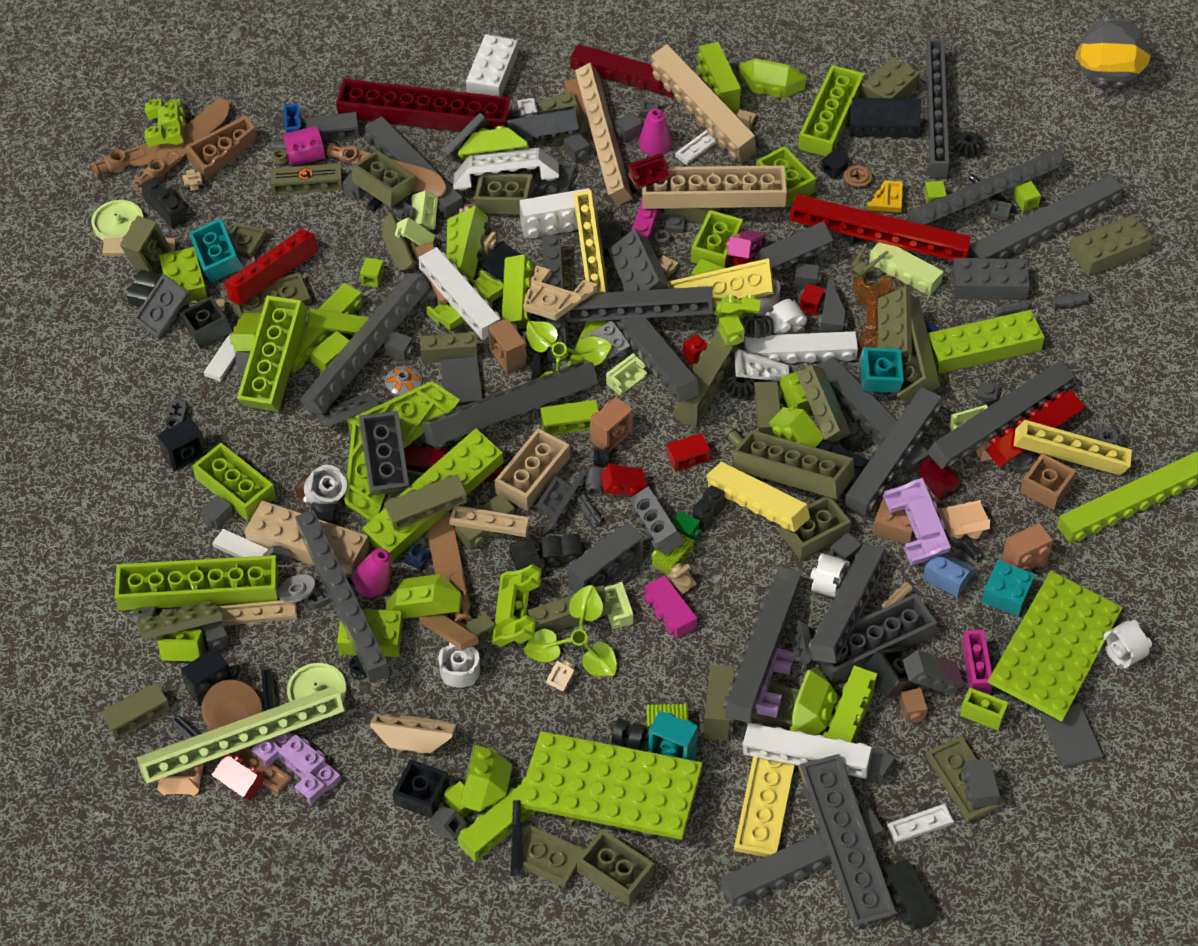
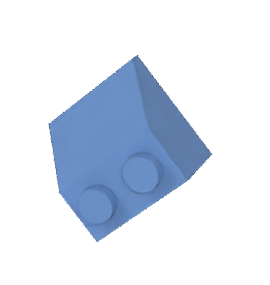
[923,553,977,597]

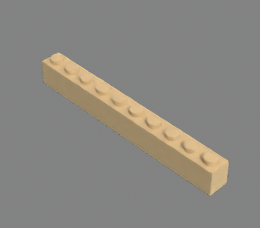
[575,63,633,206]

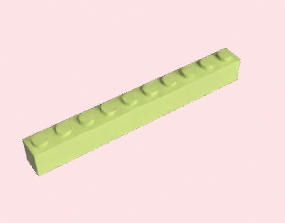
[137,687,344,783]

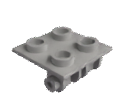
[581,321,630,363]

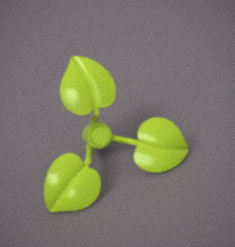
[526,321,612,403]
[524,585,617,676]

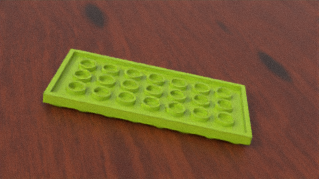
[988,570,1123,722]
[519,731,703,840]

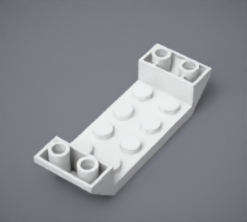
[453,148,559,190]

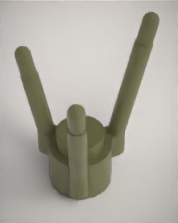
[850,244,889,280]

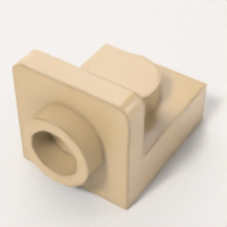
[735,109,756,130]
[479,231,498,255]
[659,256,678,280]
[666,563,696,595]
[546,660,578,692]

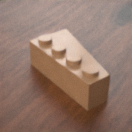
[186,116,256,181]

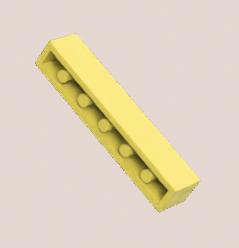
[573,190,609,293]
[1014,420,1132,475]
[706,462,810,532]

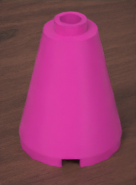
[638,109,673,156]
[352,548,391,598]

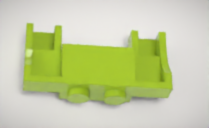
[145,98,186,148]
[426,270,504,331]
[714,295,761,324]
[492,564,542,647]

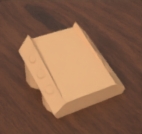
[937,500,990,539]
[158,763,204,796]

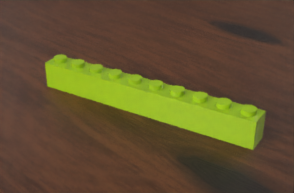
[1057,451,1198,543]

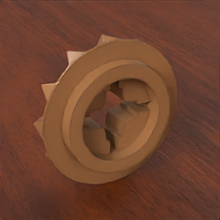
[844,165,872,189]

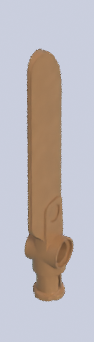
[133,98,229,192]
[91,126,222,177]
[326,143,447,197]
[427,512,472,627]

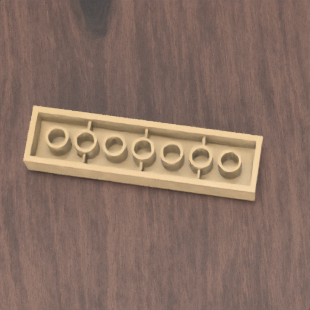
[651,44,757,164]
[642,165,787,209]

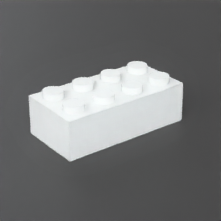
[466,34,518,96]
[519,188,590,239]

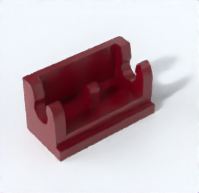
[629,153,670,189]
[918,458,960,501]

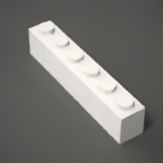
[419,247,501,340]
[744,332,858,364]
[743,723,871,779]

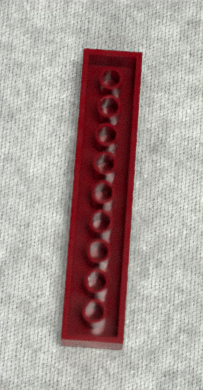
[336,78,512,132]

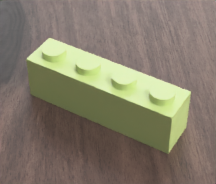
[869,243,943,296]

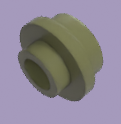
[272,149,289,165]

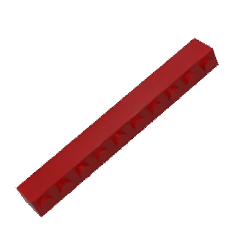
[789,194,971,261]

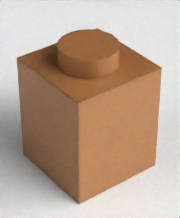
[899,688,927,723]

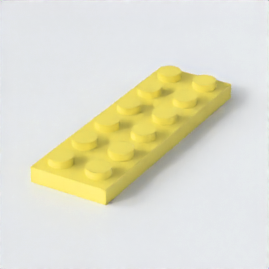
[668,258,774,317]
[734,757,794,857]

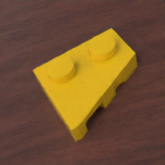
[867,181,903,213]

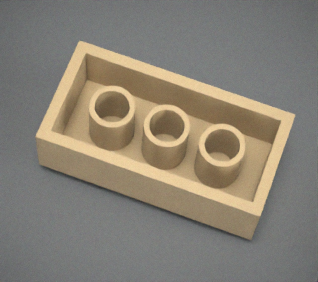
[495,428,570,511]

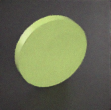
[92,200,143,240]
[287,663,347,703]

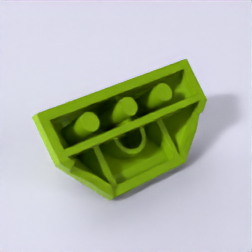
[739,59,806,98]
[458,126,530,159]
[386,574,462,619]
[790,668,838,736]
[460,745,512,812]

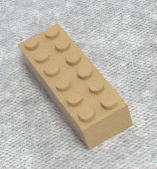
[245,501,370,575]

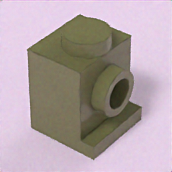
[466,611,495,646]

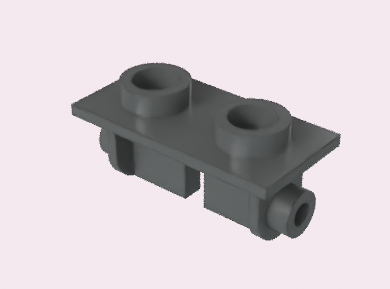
[387,200,414,220]

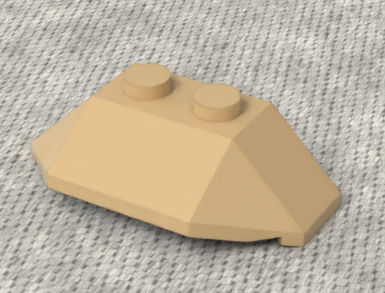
[370,714,456,754]

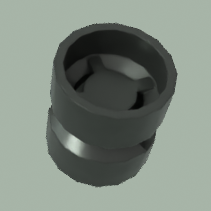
[611,718,647,750]

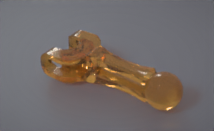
[854,276,891,349]

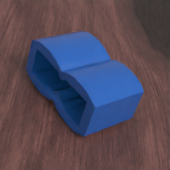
[283,104,302,134]

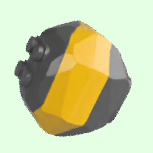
[1076,18,1150,88]

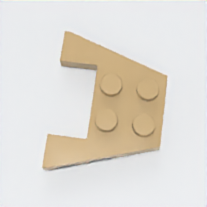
[523,265,598,321]

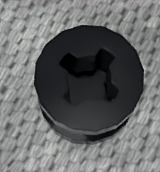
[594,447,609,466]
[349,655,367,680]

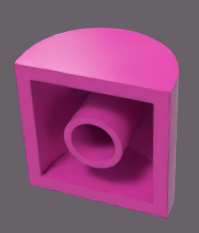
[282,126,325,167]

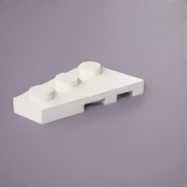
[735,349,789,381]

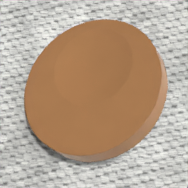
[202,680,262,730]

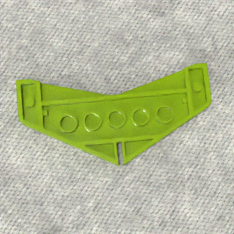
[344,382,460,521]

